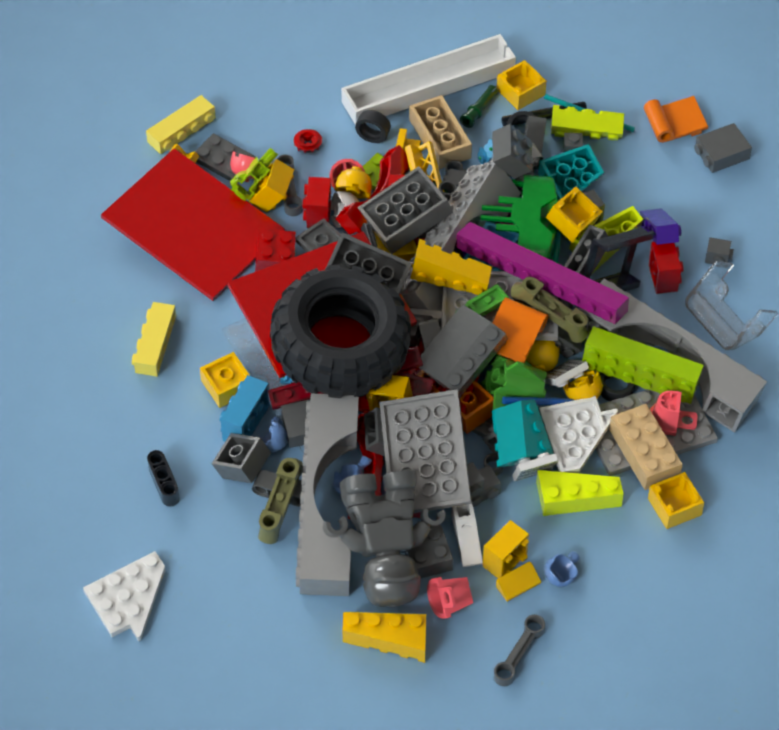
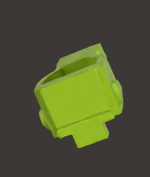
[230,147,278,201]

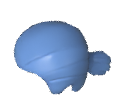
[263,416,288,453]
[333,456,372,493]
[544,551,580,587]

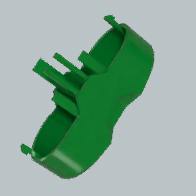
[481,175,558,261]

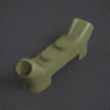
[511,277,589,343]
[258,458,303,544]

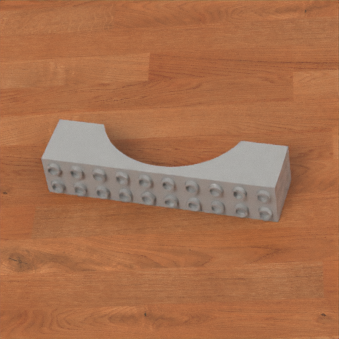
[401,162,521,311]
[579,279,767,433]
[296,393,359,596]

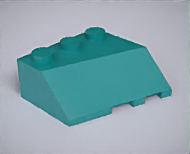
[538,144,604,201]
[492,399,554,467]

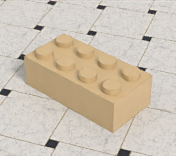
[409,95,472,169]
[609,404,683,490]

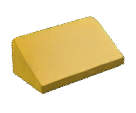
[496,561,541,602]

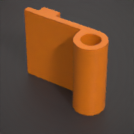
[643,96,708,143]
[492,297,549,363]

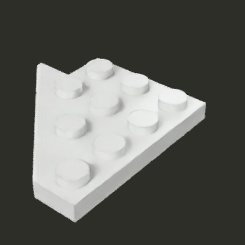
[539,396,618,473]
[83,551,165,642]

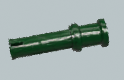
[460,85,498,128]

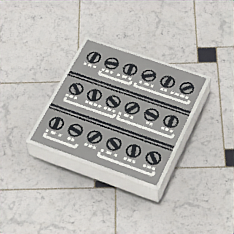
[545,359,589,387]
[512,452,558,482]

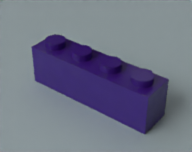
[640,208,682,245]

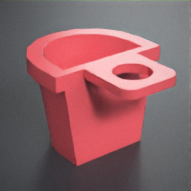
[650,391,698,436]
[427,577,473,619]

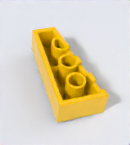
[410,239,492,295]
[342,612,426,663]

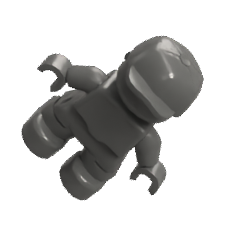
[322,470,446,607]

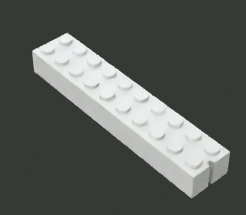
[341,34,516,125]

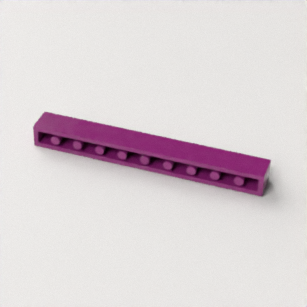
[457,222,629,324]

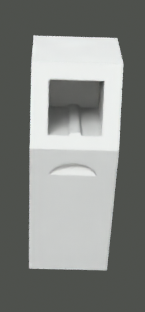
[451,504,483,567]

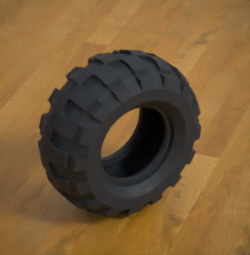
[270,264,411,398]

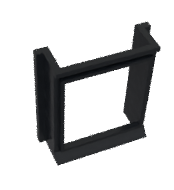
[583,225,655,291]

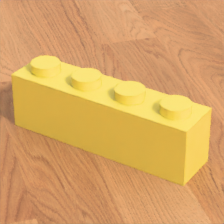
[146,95,216,154]
[132,302,176,377]

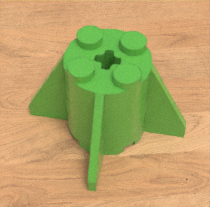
[478,354,547,410]

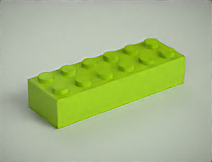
[582,326,704,404]

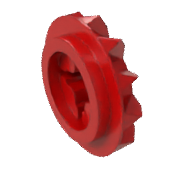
[294,129,322,153]

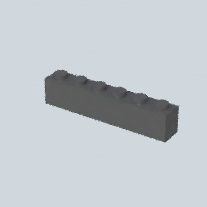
[558,225,608,309]

